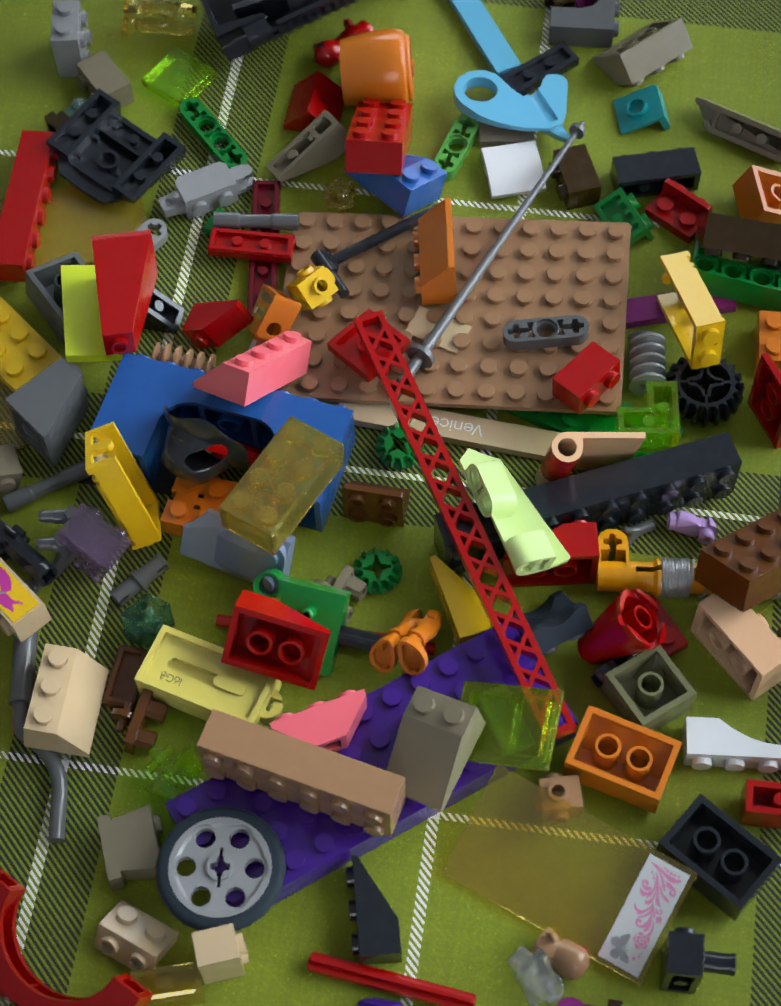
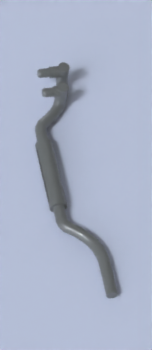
[9,506,82,843]

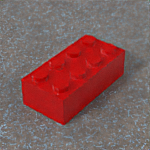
[345,98,413,175]

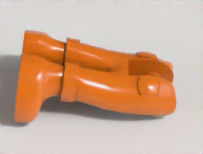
[369,608,443,676]

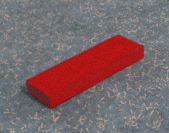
[207,227,296,264]

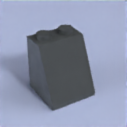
[5,357,89,467]

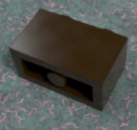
[549,144,602,210]

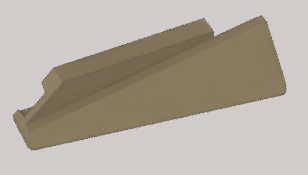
[695,96,781,163]

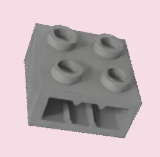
[50,0,92,78]

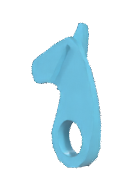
[453,70,570,143]

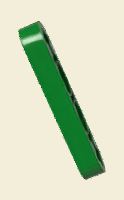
[179,98,248,168]

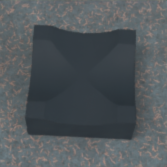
[513,590,594,655]

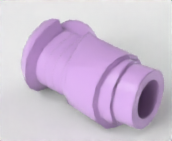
[667,510,717,545]

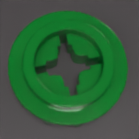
[376,422,424,470]
[353,547,402,594]

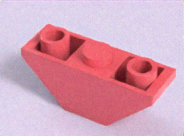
[269,689,367,752]

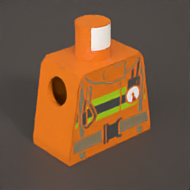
[247,284,302,350]

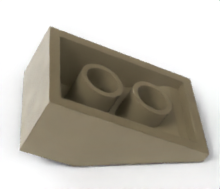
[387,685,486,812]

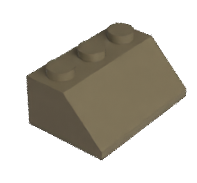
[592,17,693,87]

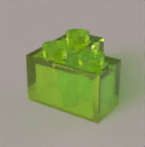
[614,381,680,452]

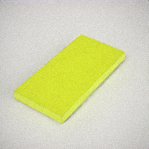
[61,265,124,362]

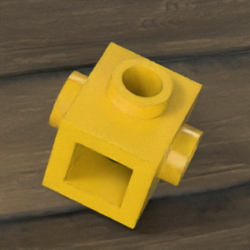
[286,265,339,310]

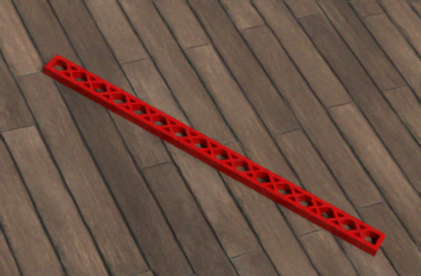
[354,310,576,743]

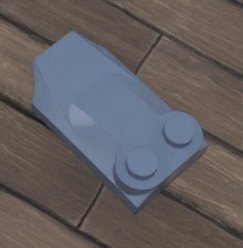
[180,508,296,592]

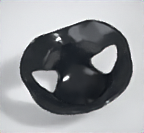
[161,404,249,485]

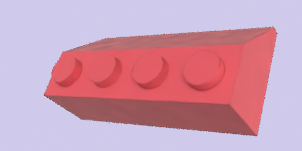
[193,331,312,407]

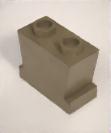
[97,804,163,890]

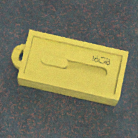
[134,624,284,726]

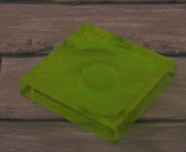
[141,46,217,107]

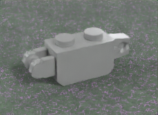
[158,162,254,220]

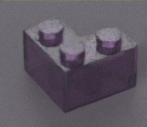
[54,503,132,584]

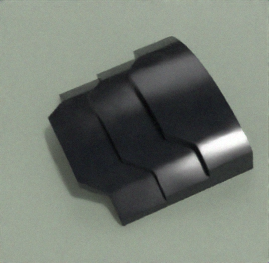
[46,88,186,205]

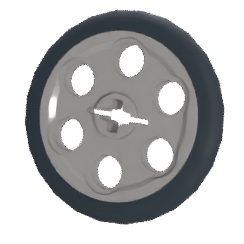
[155,806,286,931]

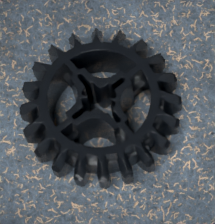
[663,357,744,428]

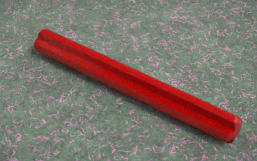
[307,952,476,1006]

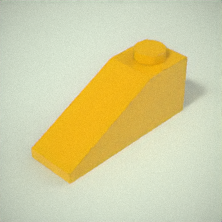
[429,555,495,646]

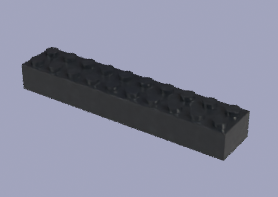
[434,432,742,574]

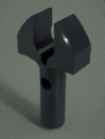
[590,652,642,687]

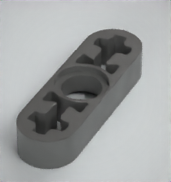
[503,315,589,350]

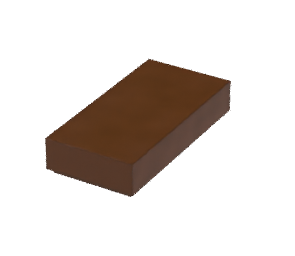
[102,644,149,712]

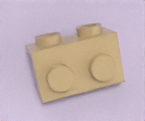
[94,900,179,980]

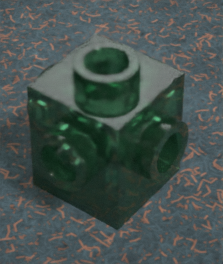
[121,591,175,649]

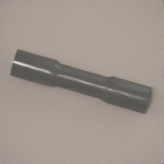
[213,212,299,231]
[2,460,92,513]

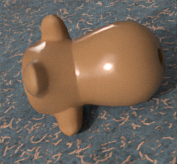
[530,927,590,980]

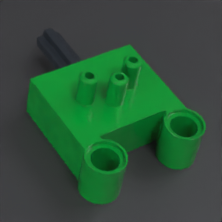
[253,568,384,677]

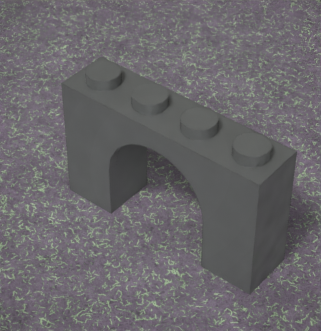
[548,0,620,48]

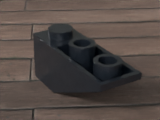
[346,855,402,965]

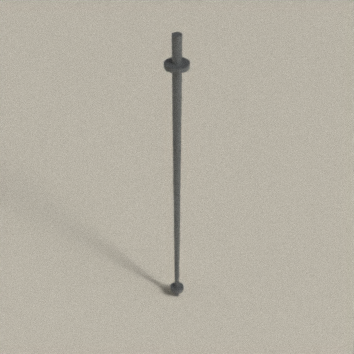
[396,121,586,383]

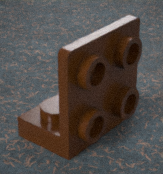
[342,480,410,527]

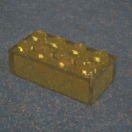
[219,416,344,556]

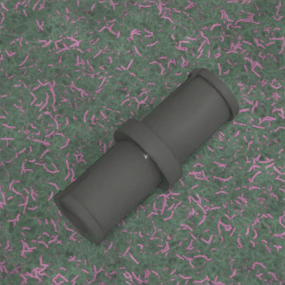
[109,553,170,608]

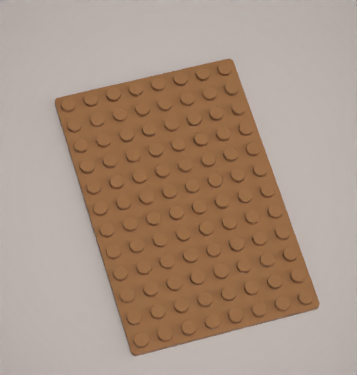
[276,212,631,415]

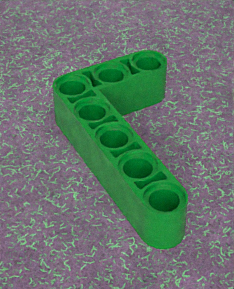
[690,232,781,312]

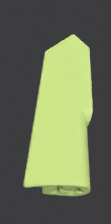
[458,448,570,576]

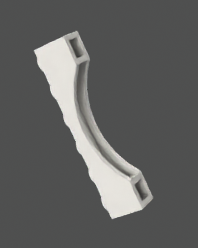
[682,717,781,773]

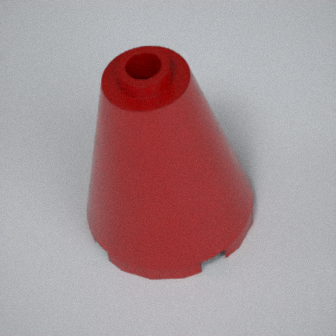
[577,589,666,665]

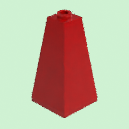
[92,229,158,356]

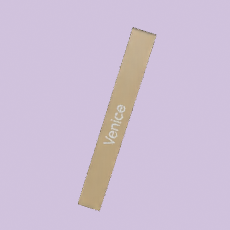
[339,402,560,461]

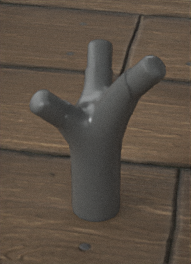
[620,518,655,549]

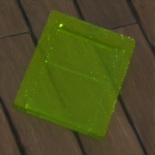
[460,681,564,771]

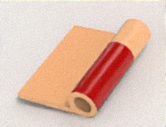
[535,432,646,485]

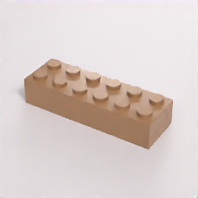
[197,709,406,837]

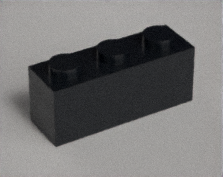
[610,147,701,198]

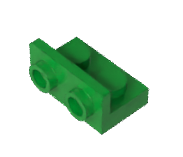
[593,187,654,246]

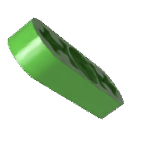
[434,114,479,182]

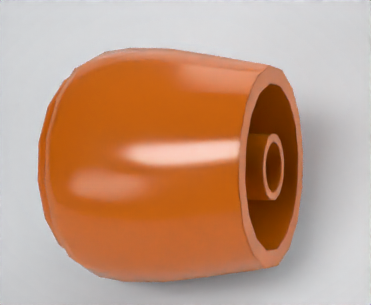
[339,29,415,107]

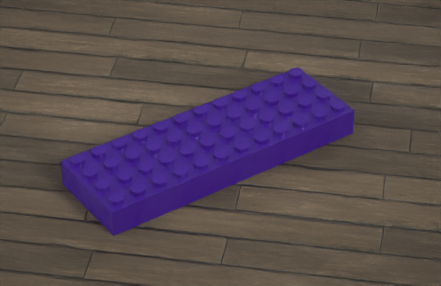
[165,623,578,907]

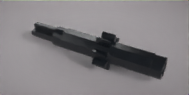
[0,519,57,586]

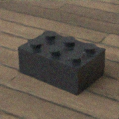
[654,794,781,921]

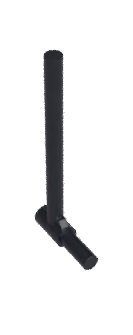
[310,203,438,298]

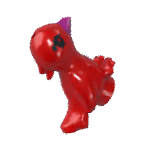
[313,19,374,68]

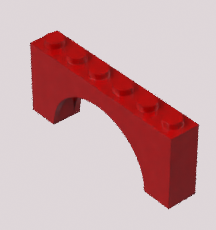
[0,869,154,1006]

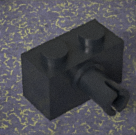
[659,927,736,994]

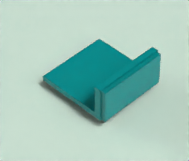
[613,84,671,136]

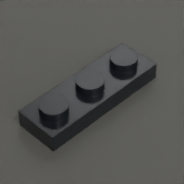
[500,42,579,96]

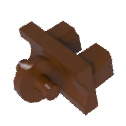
[110,689,168,755]

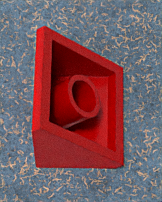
[283,70,344,132]

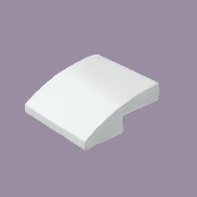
[481,141,546,199]

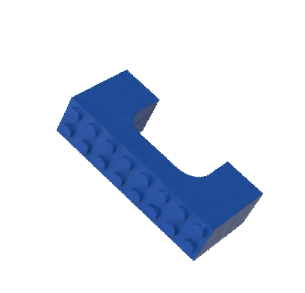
[91,353,355,532]

